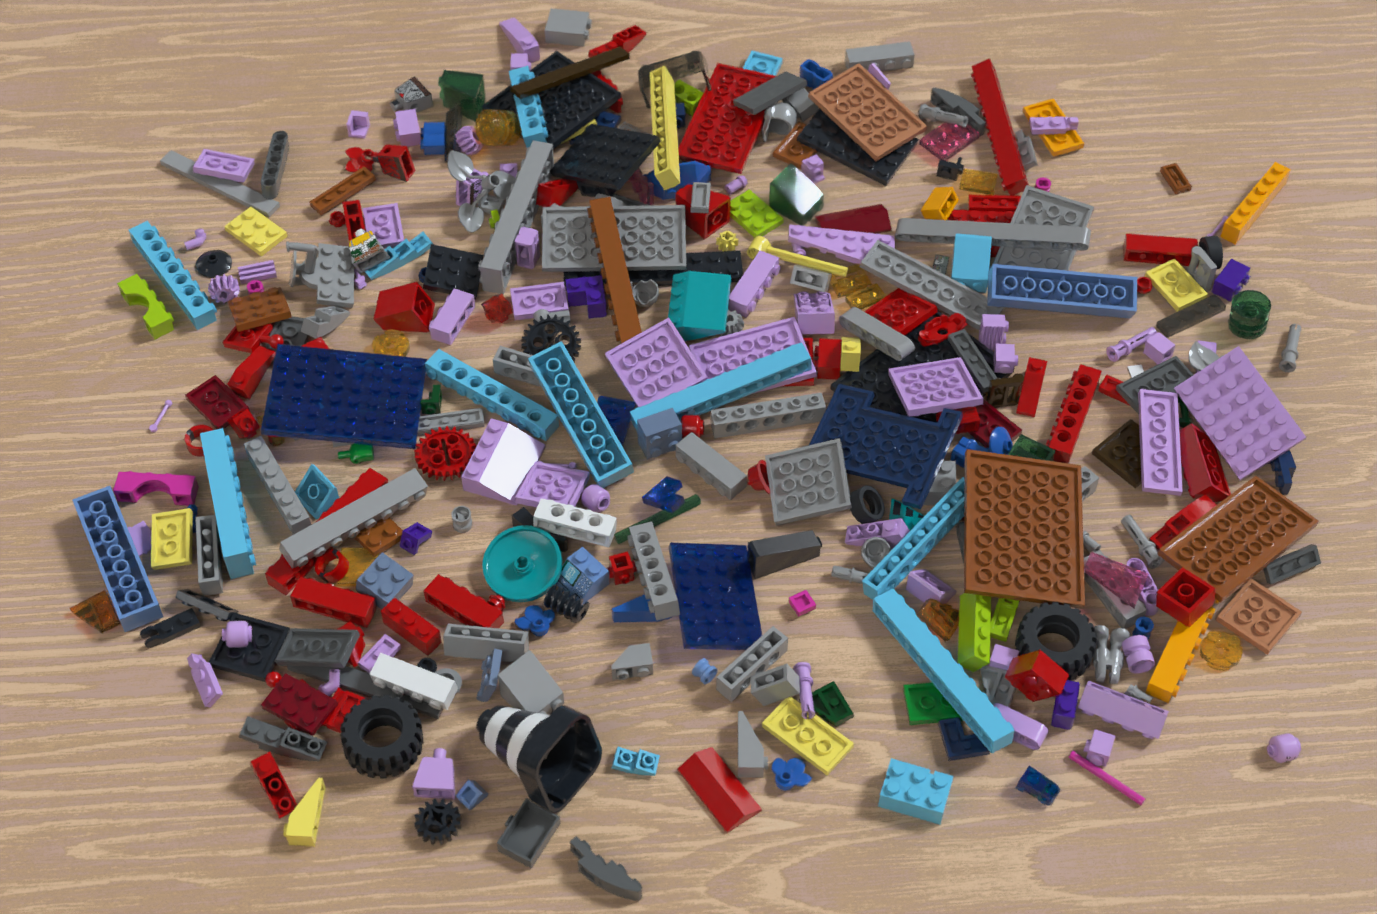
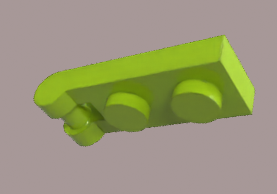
[990,598,1020,642]

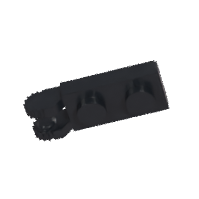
[140,608,201,648]

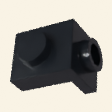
[937,157,964,181]

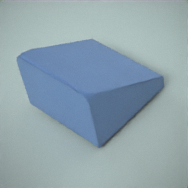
[456,780,488,810]

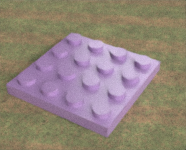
[605,317,707,407]
[889,357,983,417]

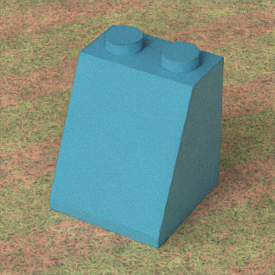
[951,233,992,293]

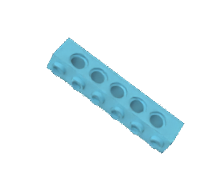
[509,66,549,148]

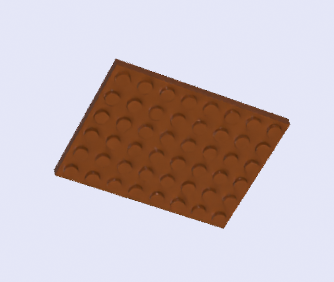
[964,449,1085,609]

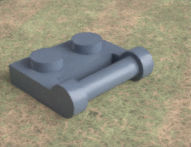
[477,648,502,702]

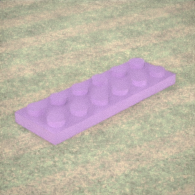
[1138,389,1183,496]

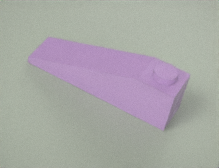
[499,18,540,63]

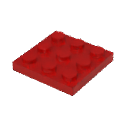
[864,288,938,335]

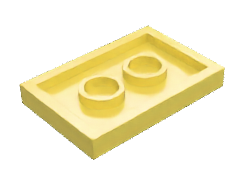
[225,207,288,257]
[1145,259,1208,312]
[151,508,193,570]

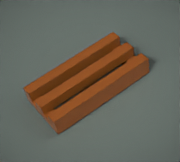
[1160,163,1192,195]

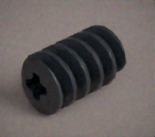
[544,584,590,623]

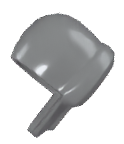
[762,102,797,142]

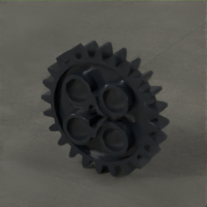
[521,314,581,363]

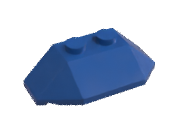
[642,161,711,200]

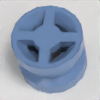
[692,658,718,685]

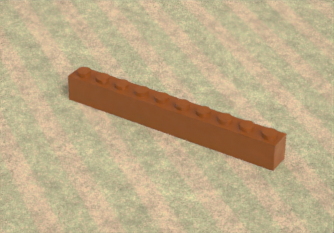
[587,197,642,344]

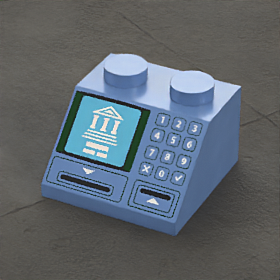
[556,546,610,605]

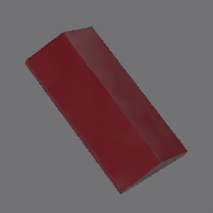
[815,204,892,234]

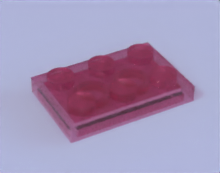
[919,122,980,161]

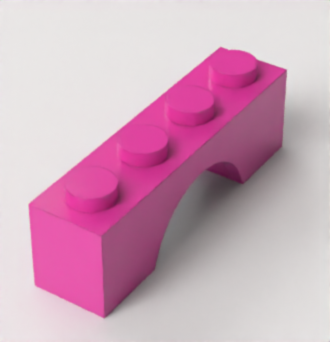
[113,471,199,506]

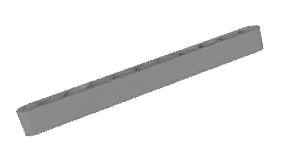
[895,218,1091,251]

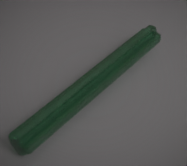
[614,494,701,544]

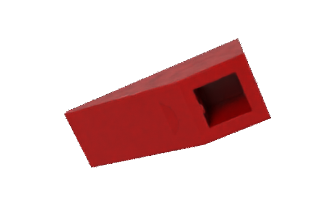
[250,751,297,819]

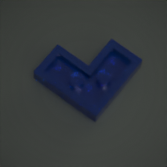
[642,476,685,513]

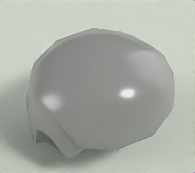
[632,279,659,307]
[861,537,891,568]

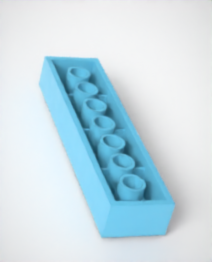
[528,341,634,488]
[200,428,256,579]

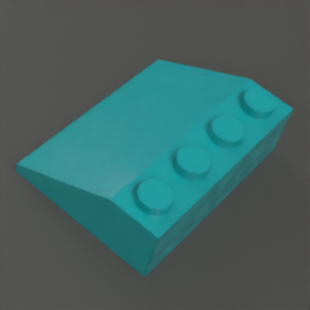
[668,271,731,342]

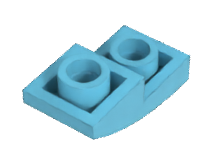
[611,747,660,776]

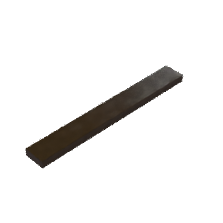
[510,47,630,99]

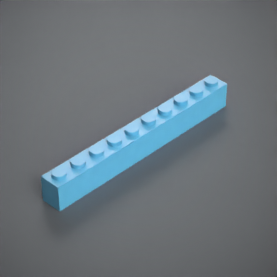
[630,342,812,433]
[872,589,1014,754]

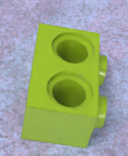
[674,79,703,117]

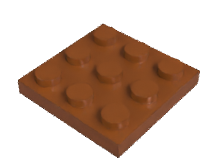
[228,287,292,332]

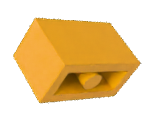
[921,187,959,220]

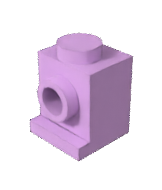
[801,154,825,186]

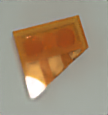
[70,590,120,633]
[917,598,959,642]

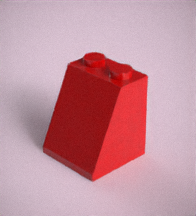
[676,184,731,239]
[374,282,435,333]

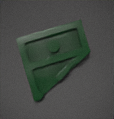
[799,681,854,726]

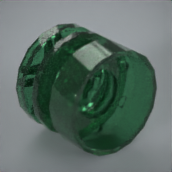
[1228,290,1271,339]

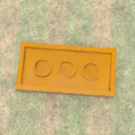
[1022,98,1084,157]

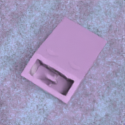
[794,291,835,334]

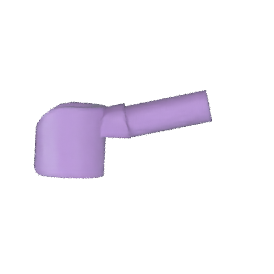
[354,269,367,289]

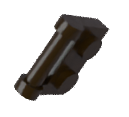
[986,374,1024,408]

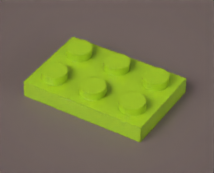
[730,189,784,238]

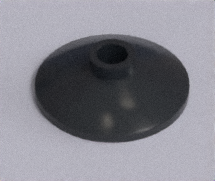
[196,250,232,278]

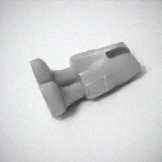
[1093,625,1130,685]

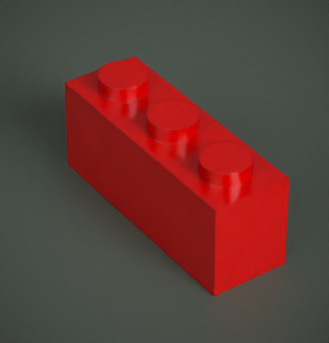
[381,598,442,656]

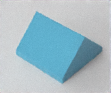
[295,464,339,519]

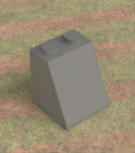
[498,650,564,715]

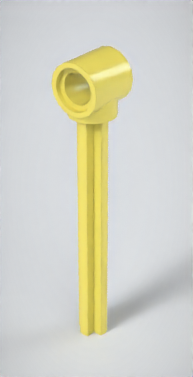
[747,236,848,277]

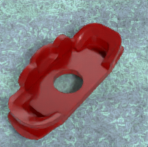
[918,313,967,346]

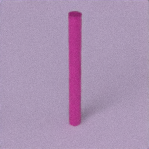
[1068,751,1146,805]

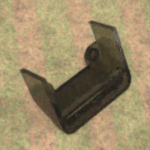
[638,51,712,109]

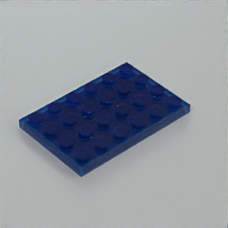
[668,542,762,650]

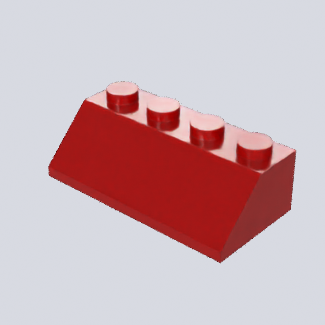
[1179,423,1231,502]

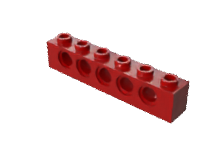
[1045,364,1102,464]

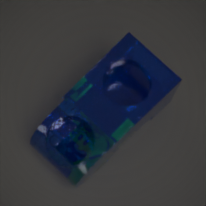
[1016,765,1061,806]

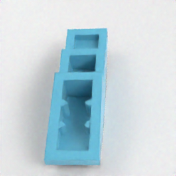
[365,232,433,280]

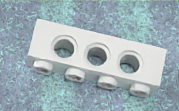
[533,498,617,548]

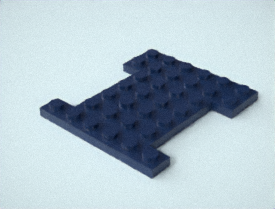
[809,384,963,509]

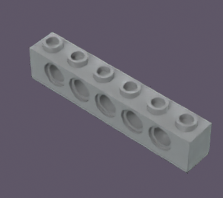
[710,393,826,439]
[627,522,680,621]

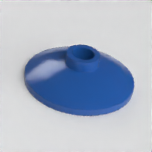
[989,427,1013,455]

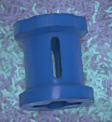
[1132,616,1154,640]

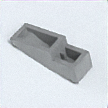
[300,306,350,338]

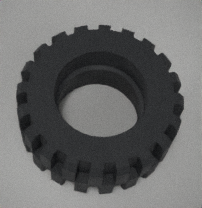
[1015,602,1097,681]
[340,695,424,779]

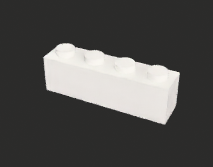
[369,653,458,710]

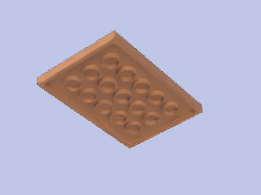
[808,63,927,161]

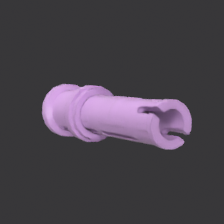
[1106,327,1157,362]
[793,662,815,719]

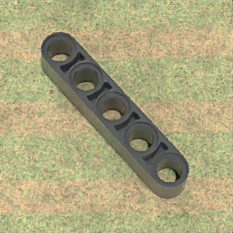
[261,131,289,199]

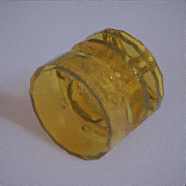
[475,109,521,146]

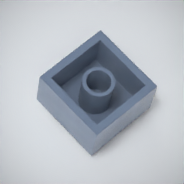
[637,408,682,459]
[356,552,414,609]

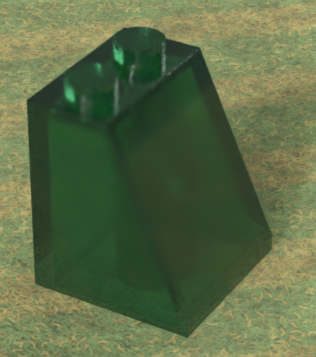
[438,70,486,122]
[769,164,824,226]

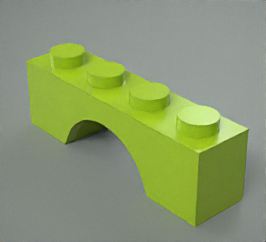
[117,274,174,340]

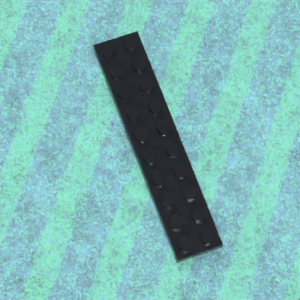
[563,251,743,290]

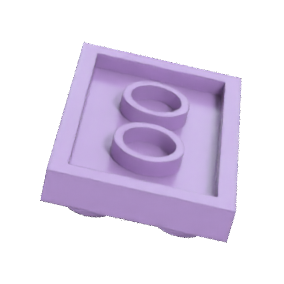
[193,149,254,182]
[363,203,404,249]
[510,282,569,320]

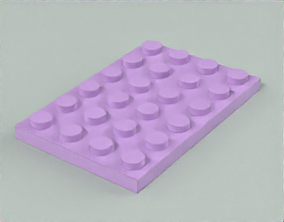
[689,317,817,395]
[1174,346,1306,481]

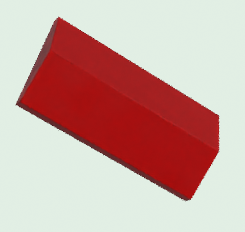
[677,747,762,833]

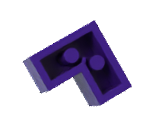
[566,276,606,319]

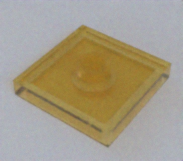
[959,168,998,195]

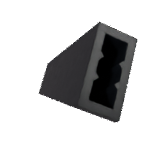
[747,530,822,579]

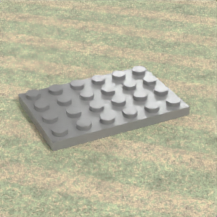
[993,185,1094,271]

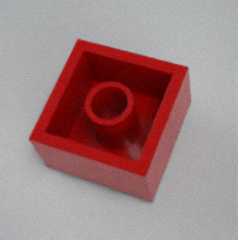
[1156,567,1216,628]
[1004,650,1069,702]

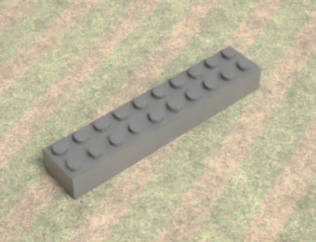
[478,140,554,295]

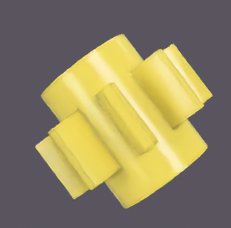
[716,231,738,251]

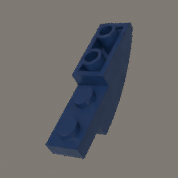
[1268,450,1296,495]

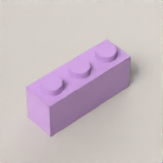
[429,289,475,345]

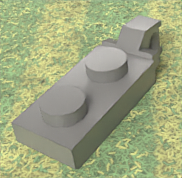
[1016,129,1038,171]

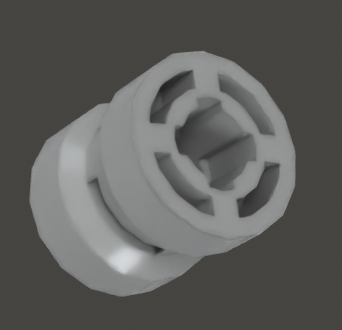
[451,506,472,533]

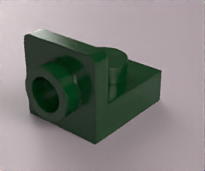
[420,385,442,415]

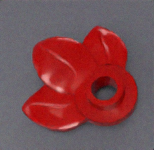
[345,147,376,173]

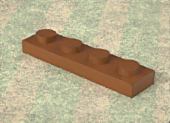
[310,167,376,215]

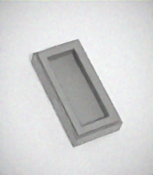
[691,182,711,213]

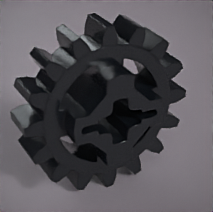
[414,798,462,845]

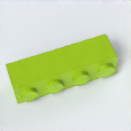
[957,593,991,672]

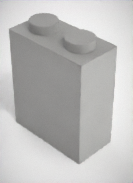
[545,8,592,47]

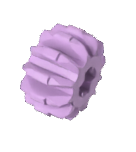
[455,125,484,155]
[208,274,240,304]

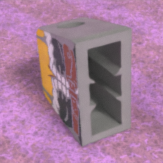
[349,229,390,273]

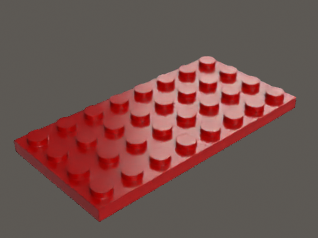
[678,63,776,174]

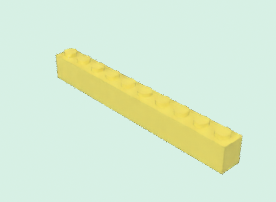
[650,66,680,190]

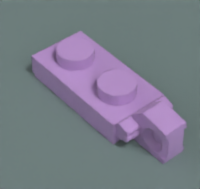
[1029,117,1079,135]
[187,653,223,708]

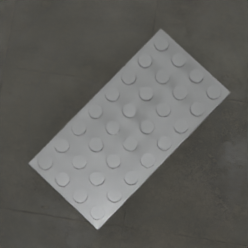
[542,205,686,272]

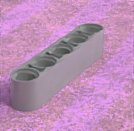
[839,307,915,361]

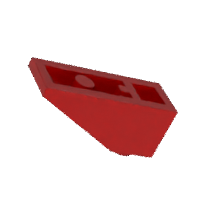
[536,178,578,209]
[342,199,366,242]
[227,346,276,400]
[1016,357,1048,417]

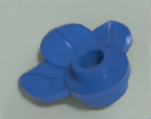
[515,605,555,636]
[772,758,812,791]

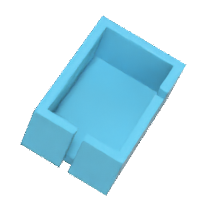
[878,758,953,825]

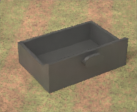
[497,798,561,869]

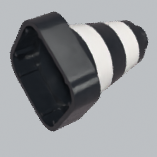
[476,705,602,812]

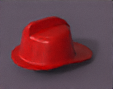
[747,460,770,494]

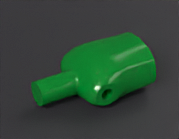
[338,441,374,464]

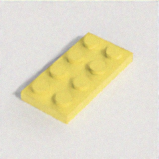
[762,697,854,776]

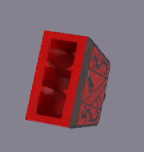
[373,144,416,182]

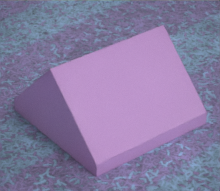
[906,569,957,612]

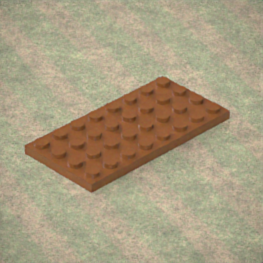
[1157,476,1319,603]

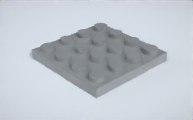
[765,438,852,526]

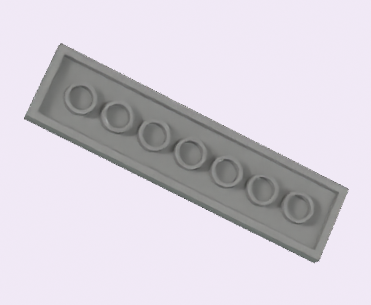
[860,240,1004,330]

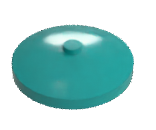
[482,525,563,602]

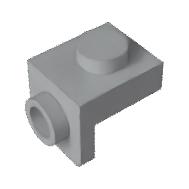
[477,189,505,214]

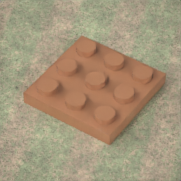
[1216,579,1302,655]

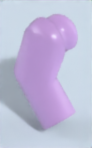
[184,228,206,251]
[318,669,340,696]

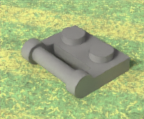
[1186,246,1217,292]

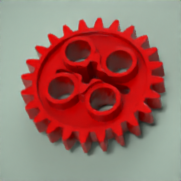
[414,426,476,481]

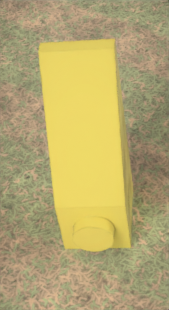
[840,337,861,372]
[283,778,325,846]

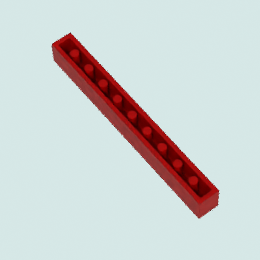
[971,58,1029,196]

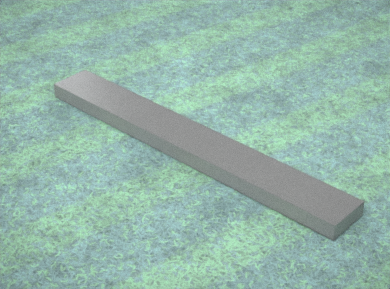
[160,150,280,217]
[331,408,485,447]

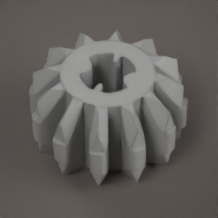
[717,309,744,336]

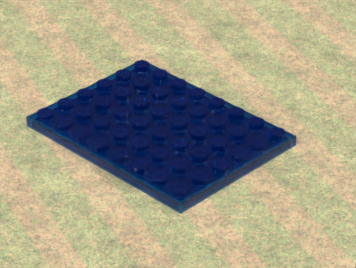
[261,344,427,449]

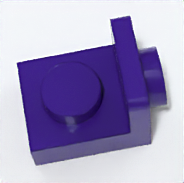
[400,522,432,555]

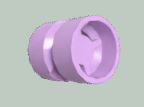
[1121,635,1155,674]

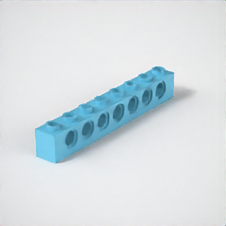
[129,221,217,330]
[425,349,559,441]
[862,477,965,600]

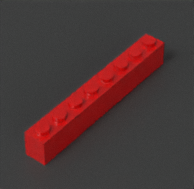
[265,468,388,596]

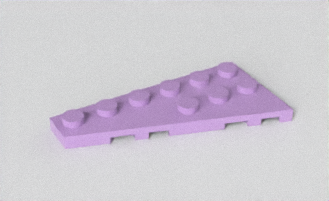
[788,225,895,265]

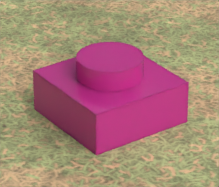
[788,590,816,617]

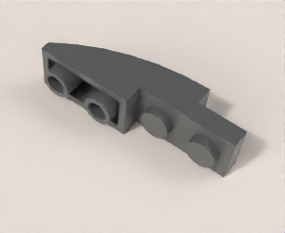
[930,87,985,137]
[239,716,327,762]
[570,836,642,901]

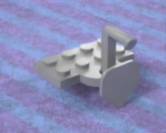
[286,241,354,308]

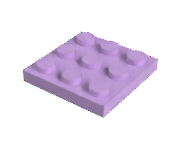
[515,462,590,507]

